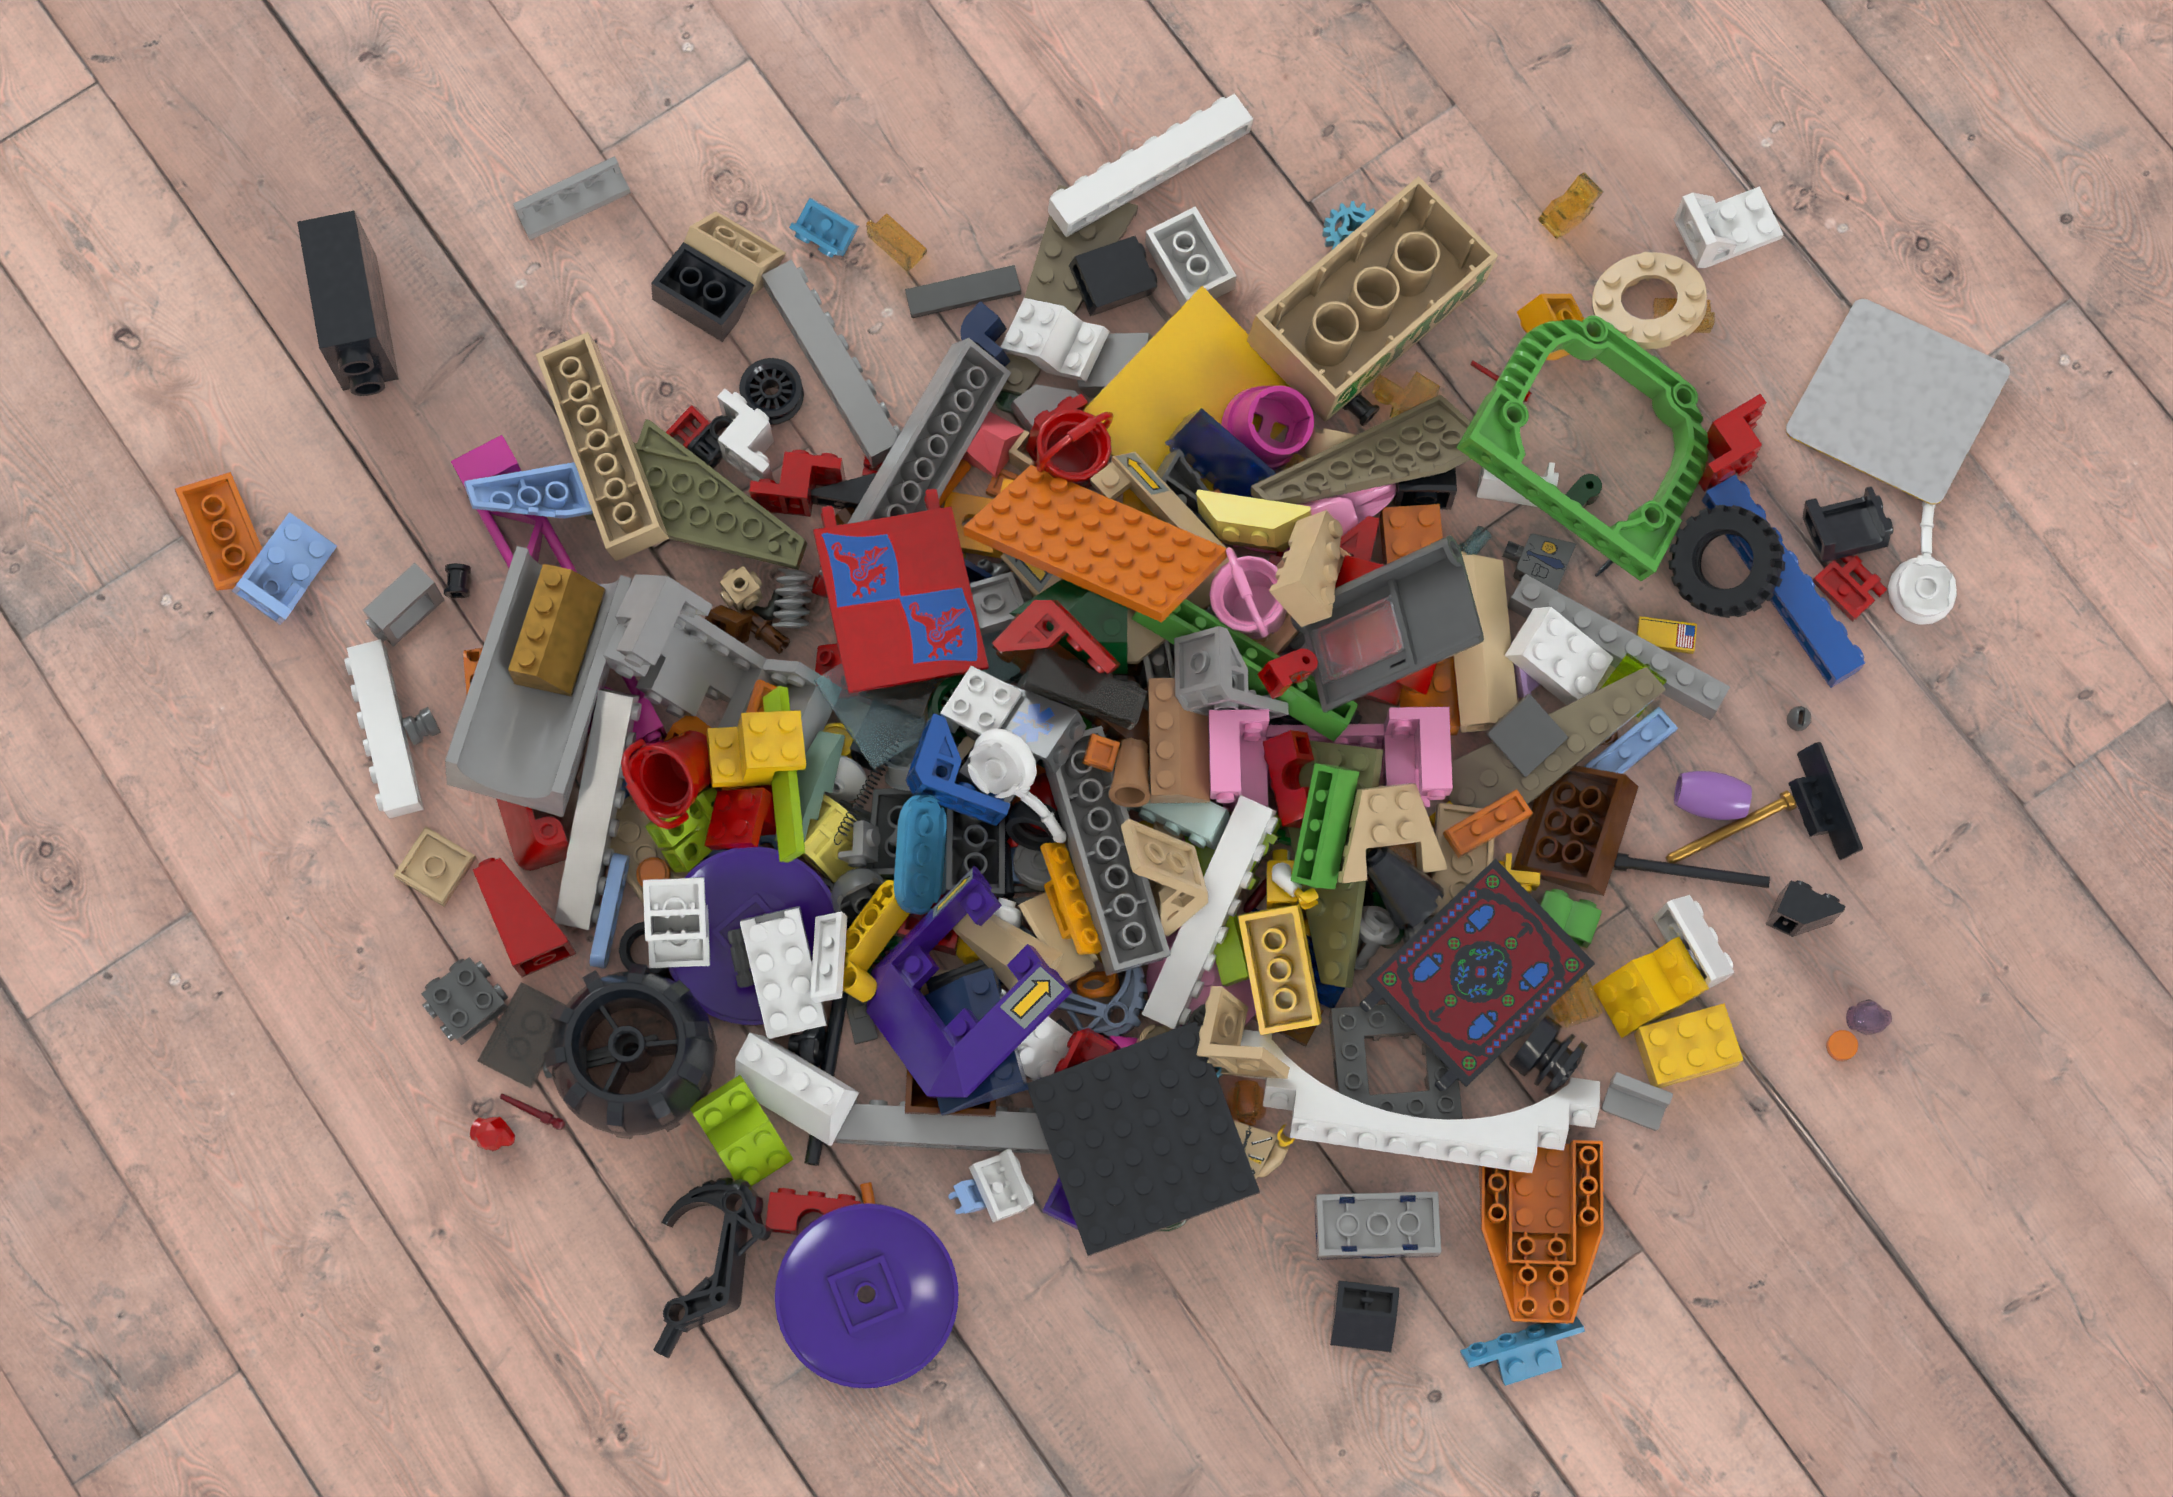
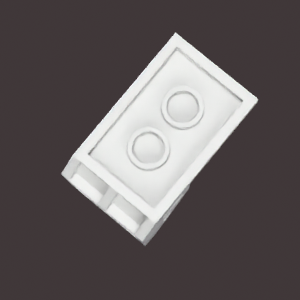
[1673,186,1783,268]

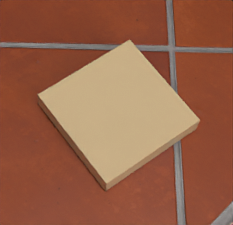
[393,826,476,907]

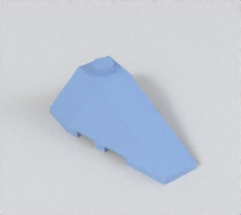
[464,462,593,519]

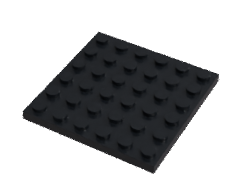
[1027,1021,1260,1257]

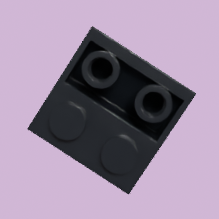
[1766,880,1846,937]
[1330,1281,1400,1353]

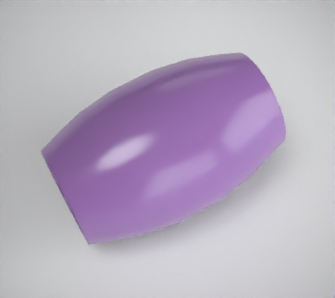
[1674,771,1752,820]

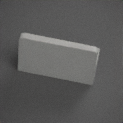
[1601,1072,1673,1131]

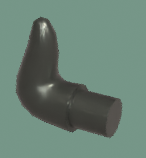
[751,590,783,620]

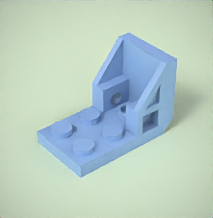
[232,512,337,625]

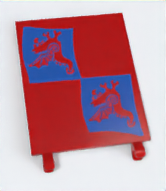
[813,489,989,694]

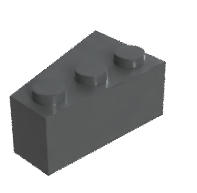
[1156,448,1223,542]

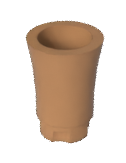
[1109,738,1151,807]

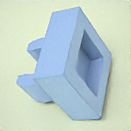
[948,1179,986,1214]

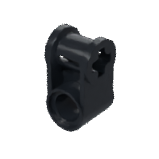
[687,415,733,469]

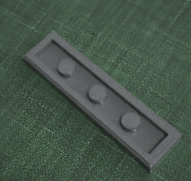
[905,265,1021,318]

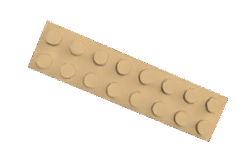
[536,332,669,561]

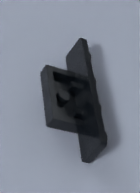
[1788,742,1863,860]

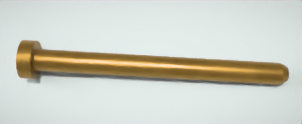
[1665,790,1797,863]

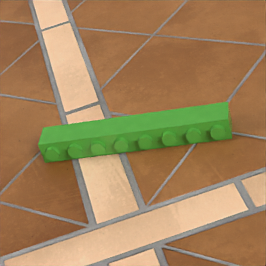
[1131,599,1358,742]

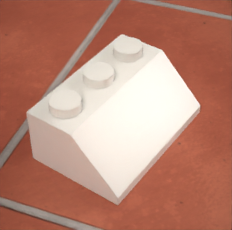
[1653,895,1734,988]

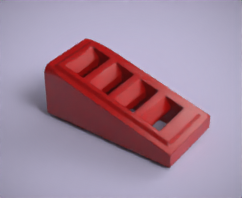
[666,405,711,448]

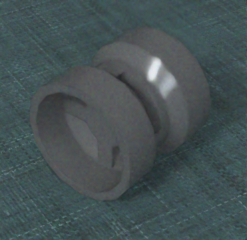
[402,707,441,746]

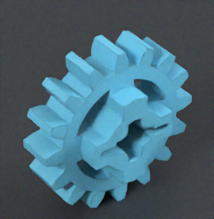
[1322,201,1375,250]

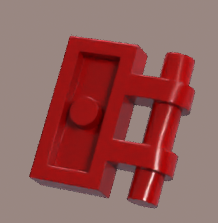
[1813,555,1888,622]

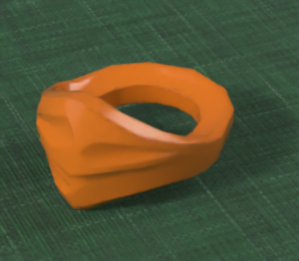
[1076,971,1120,999]

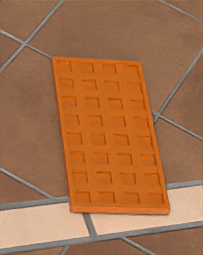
[963,465,1227,622]

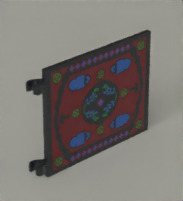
[1359,858,1595,1092]

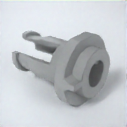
[1355,906,1399,970]

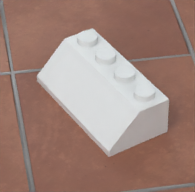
[735,1033,860,1146]

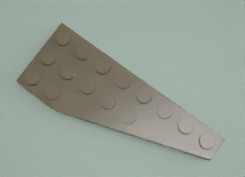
[1251,395,1471,504]

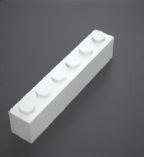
[344,639,424,819]

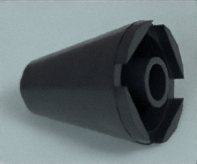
[1366,847,1444,929]

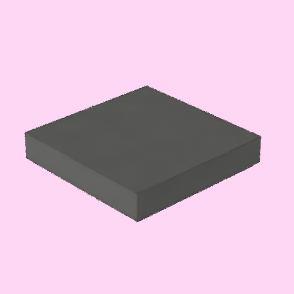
[1485,694,1569,777]

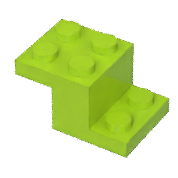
[690,1075,794,1187]

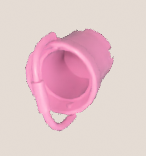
[1209,547,1287,640]

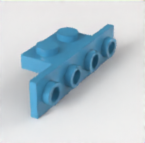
[1460,1316,1585,1386]

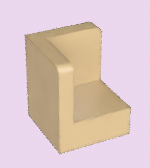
[1009,430,1036,472]

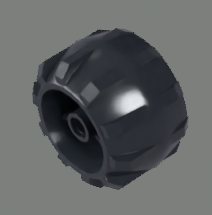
[544,963,717,1139]

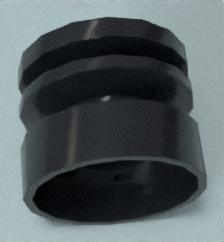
[1509,1014,1588,1096]

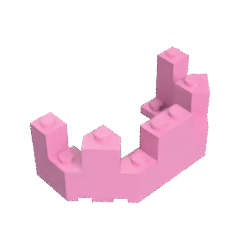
[1208,707,1453,812]

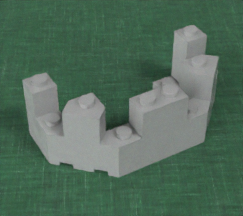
[603,574,842,754]

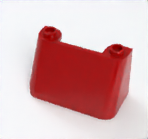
[496,799,570,871]

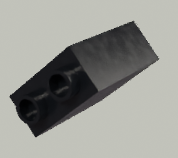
[297,210,399,396]

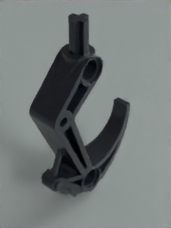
[653,1177,771,1358]

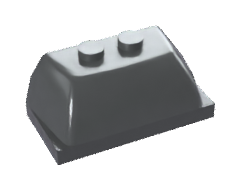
[940,779,1005,898]

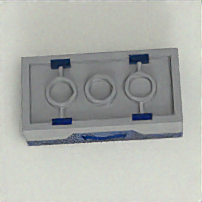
[1314,1192,1441,1260]

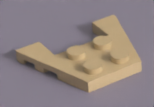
[1338,783,1447,883]

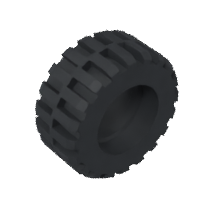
[1668,505,1786,618]

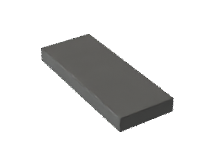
[846,994,878,1045]

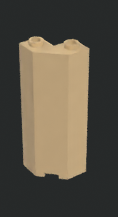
[1454,552,1518,733]

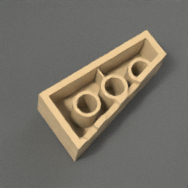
[1269,510,1343,627]

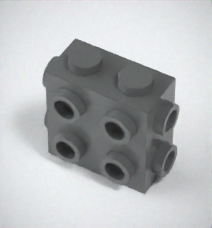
[421,957,509,1045]

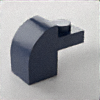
[960,301,1011,367]

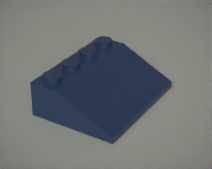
[924,968,1029,1116]

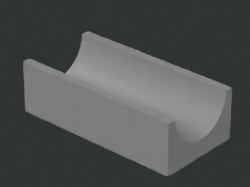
[445,546,632,817]

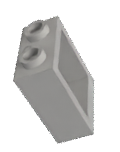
[363,563,444,647]

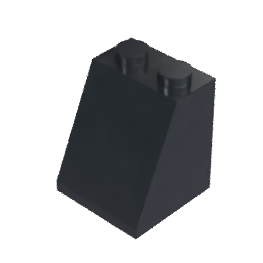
[1394,468,1457,510]

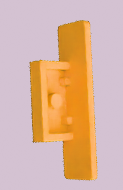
[1040,843,1102,955]

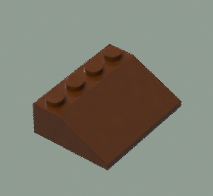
[1512,766,1639,896]

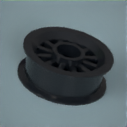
[739,358,804,425]

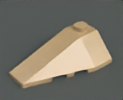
[953,914,1064,990]

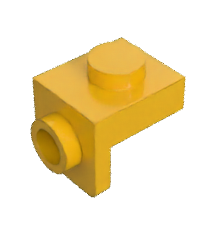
[1498,853,1540,894]

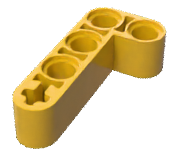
[843,880,910,1002]

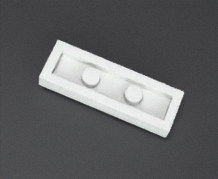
[810,912,847,1003]

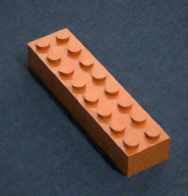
[1379,504,1460,736]

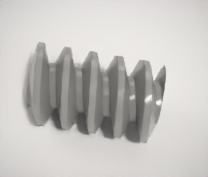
[772,568,813,629]

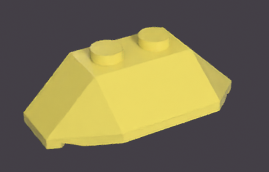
[1196,490,1312,552]

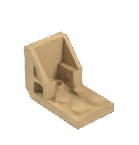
[1121,819,1208,937]

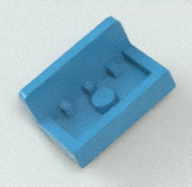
[789,198,859,258]

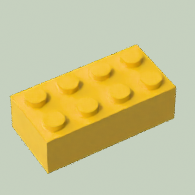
[1238,904,1322,1035]

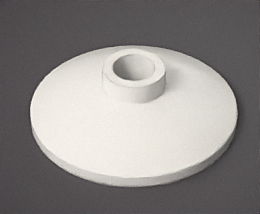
[824,755,867,802]

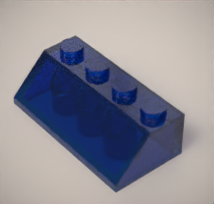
[1165,408,1277,498]

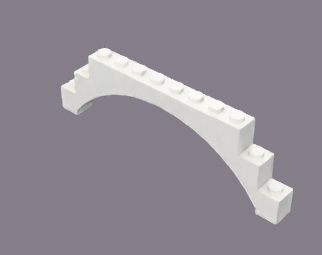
[1236,1029,1600,1173]

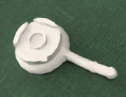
[1888,501,1957,625]
[968,728,1067,843]

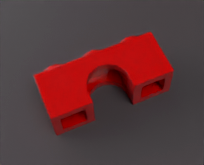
[1263,730,1314,828]
[766,1188,861,1235]

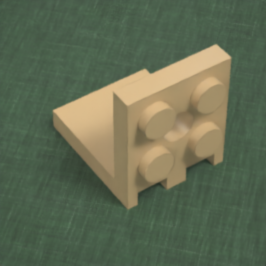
[1197,986,1290,1079]

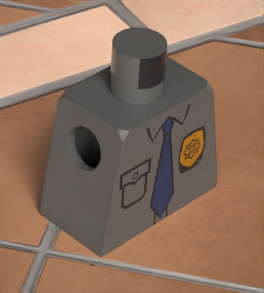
[1502,534,1576,591]

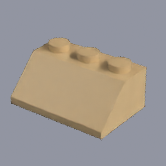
[684,211,786,296]
[1018,892,1098,986]

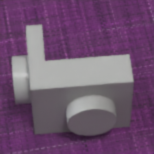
[838,820,880,868]

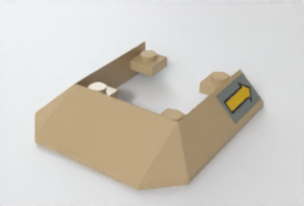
[1001,452,1229,664]

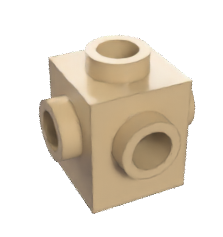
[720,566,763,612]

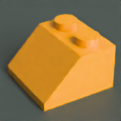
[1517,294,1584,360]

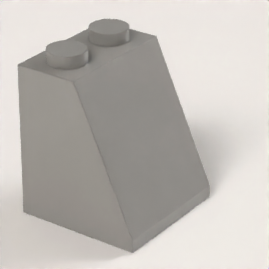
[1077,333,1153,398]

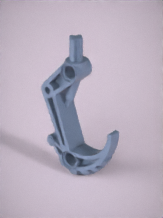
[1020,925,1148,1037]

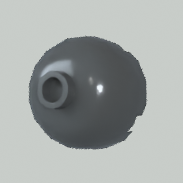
[831,868,885,926]

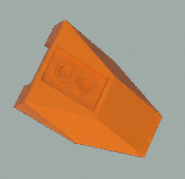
[1479,1140,1604,1324]

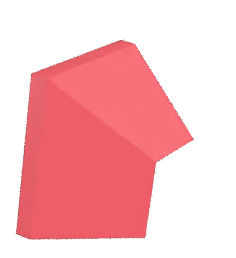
[962,411,1024,478]

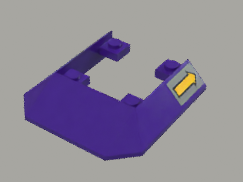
[866,866,1072,1098]

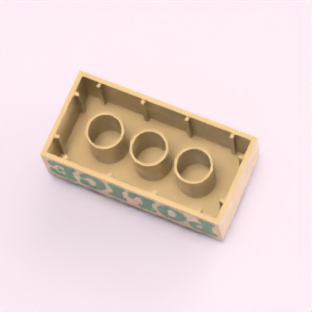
[1247,176,1499,422]

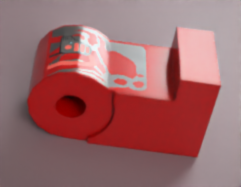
[1257,648,1318,699]

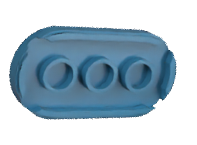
[894,794,947,915]

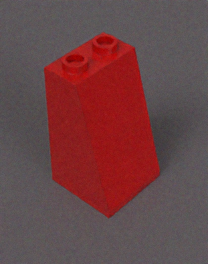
[473,858,576,978]

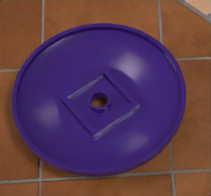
[668,846,835,1025]
[775,1203,959,1388]

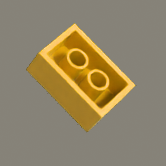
[1634,1003,1743,1088]

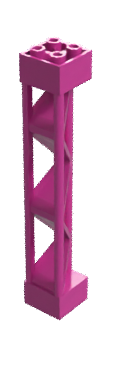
[451,435,667,760]

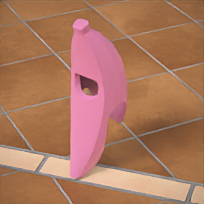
[1233,483,1397,554]

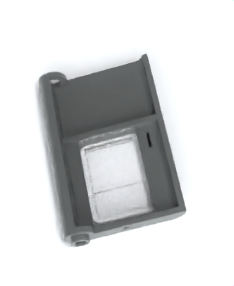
[1291,535,1484,713]

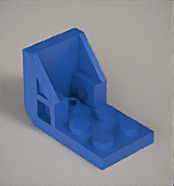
[905,714,1010,826]

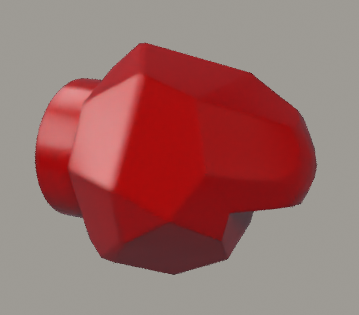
[470,1117,515,1152]

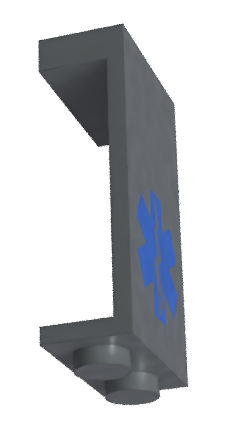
[962,681,1087,774]

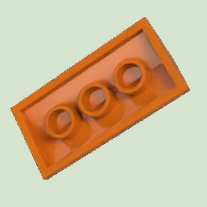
[175,472,262,591]

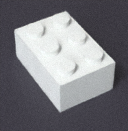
[1145,206,1236,306]
[1505,607,1614,705]

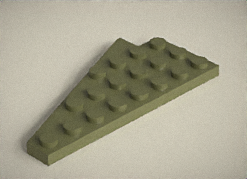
[584,419,808,570]
[1288,740,1383,988]

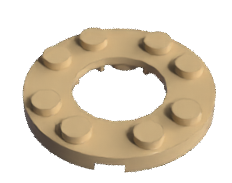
[1592,252,1707,349]

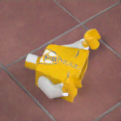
[1266,849,1318,937]

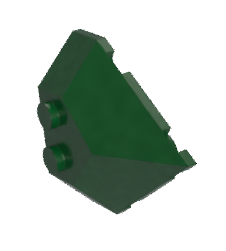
[1009,579,1128,674]

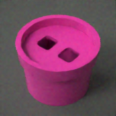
[1221,386,1314,471]

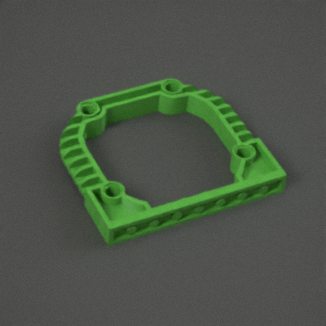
[1456,315,1709,582]

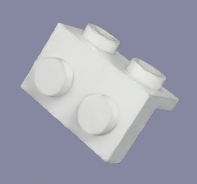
[969,1148,1034,1223]

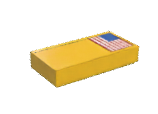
[1636,616,1697,654]

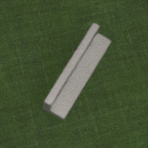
[513,156,631,240]

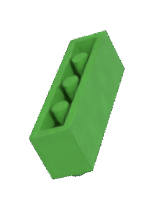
[1291,763,1359,889]

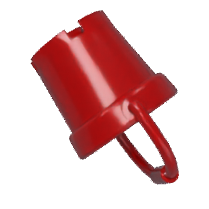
[1035,410,1113,487]
[621,730,711,829]

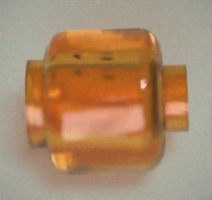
[1227,1080,1266,1126]

